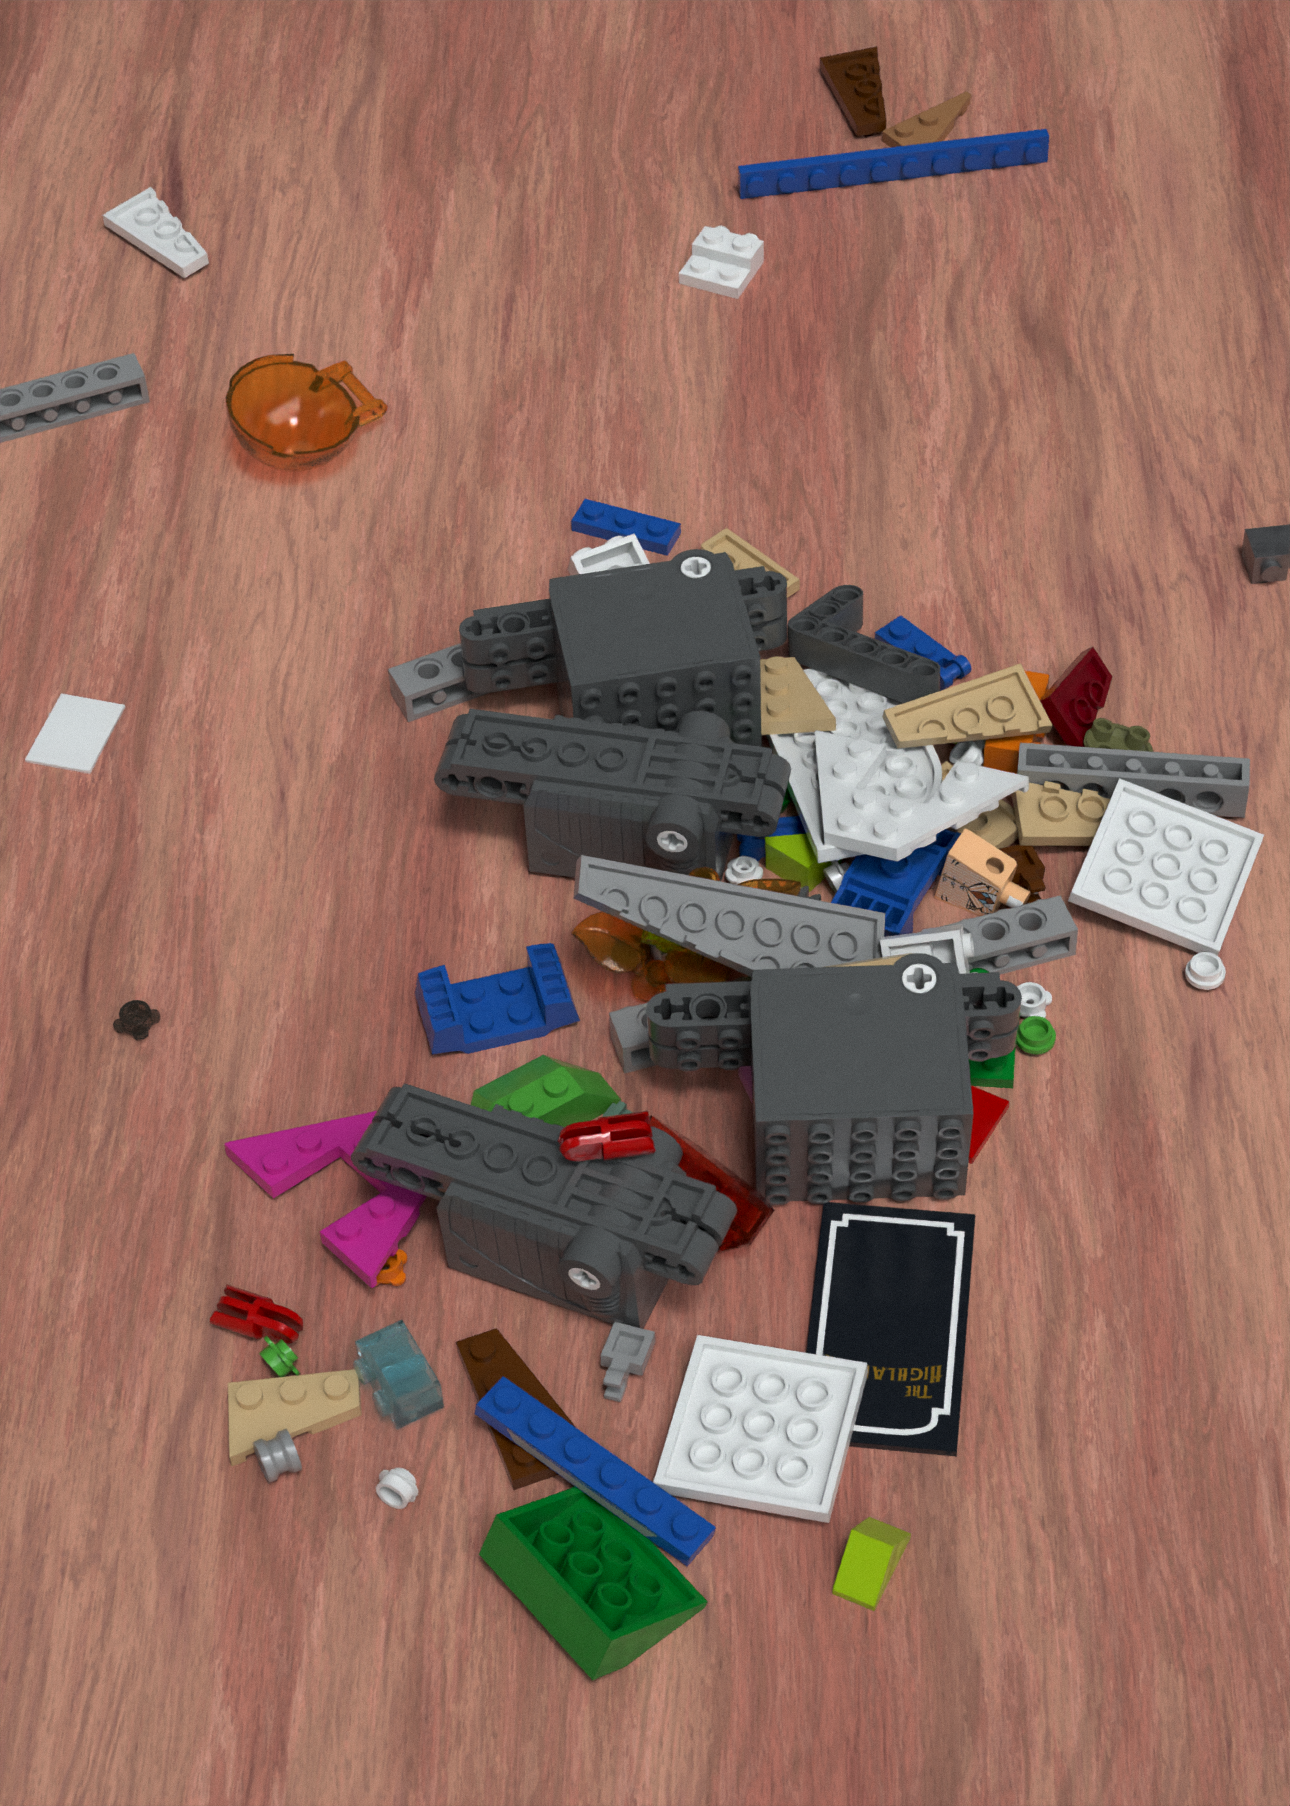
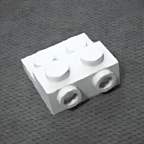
[679,226,764,299]
[568,534,650,576]
[880,924,977,974]

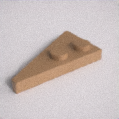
[882,91,972,147]

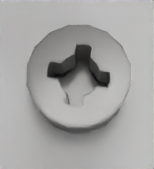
[253,1429,302,1483]

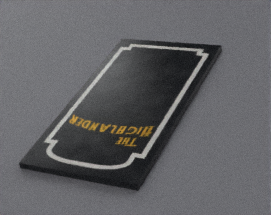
[806,1202,976,1457]

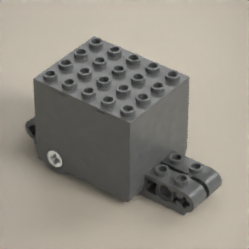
[459,549,787,747]
[646,953,1022,1205]

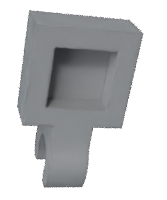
[601,1322,656,1402]

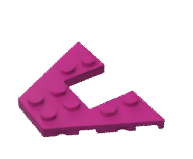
[224,1111,427,1288]

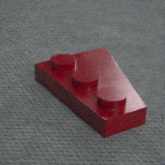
[1040,647,1113,747]

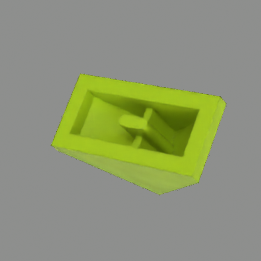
[765,834,842,892]
[832,1517,911,1611]

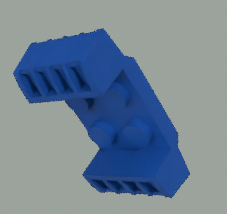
[831,829,961,937]
[415,943,580,1054]

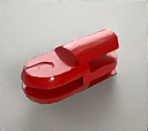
[558,1111,656,1161]
[210,1284,303,1344]

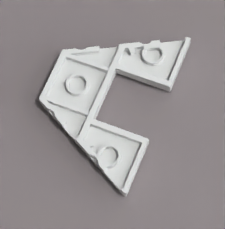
[814,730,1029,861]

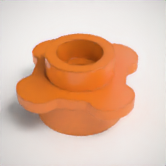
[376,1249,408,1286]

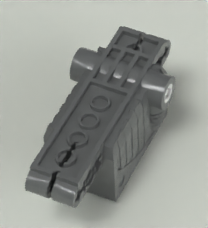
[434,709,791,882]
[351,1083,737,1329]

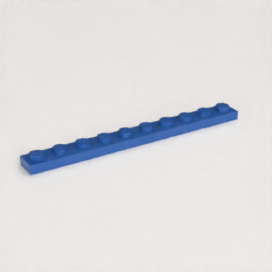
[738,129,1049,199]

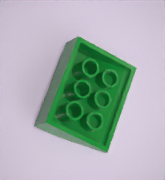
[479,1487,708,1680]

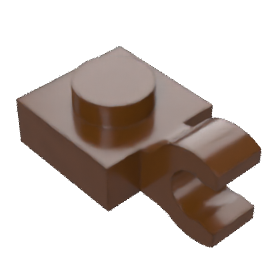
[999,845,1046,904]

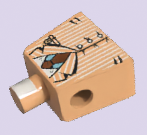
[934,828,1031,916]

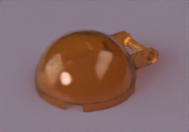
[225,354,388,472]

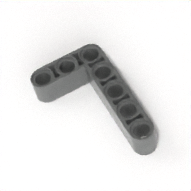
[788,585,940,703]

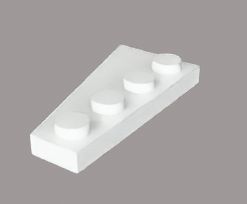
[102,187,209,278]

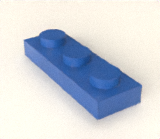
[571,499,681,556]

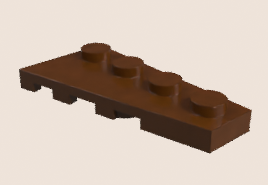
[820,46,886,136]
[456,1328,576,1490]

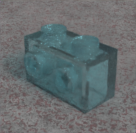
[353,1320,444,1430]

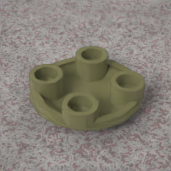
[1083,718,1154,752]

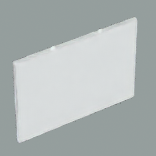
[25,693,125,774]

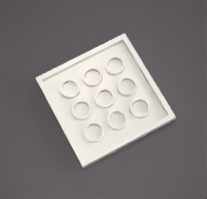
[1068,778,1264,956]
[653,1335,868,1523]

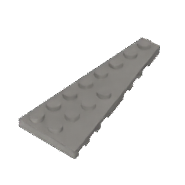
[573,855,885,977]

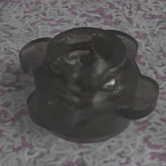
[113,1000,161,1040]

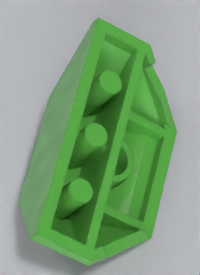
[471,1055,621,1127]

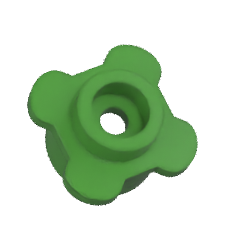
[259,1335,300,1377]

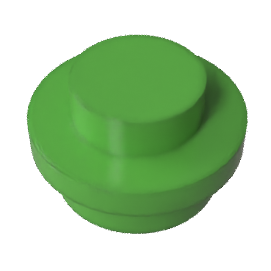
[1016,1016,1056,1054]

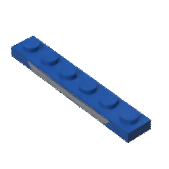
[475,1376,716,1567]

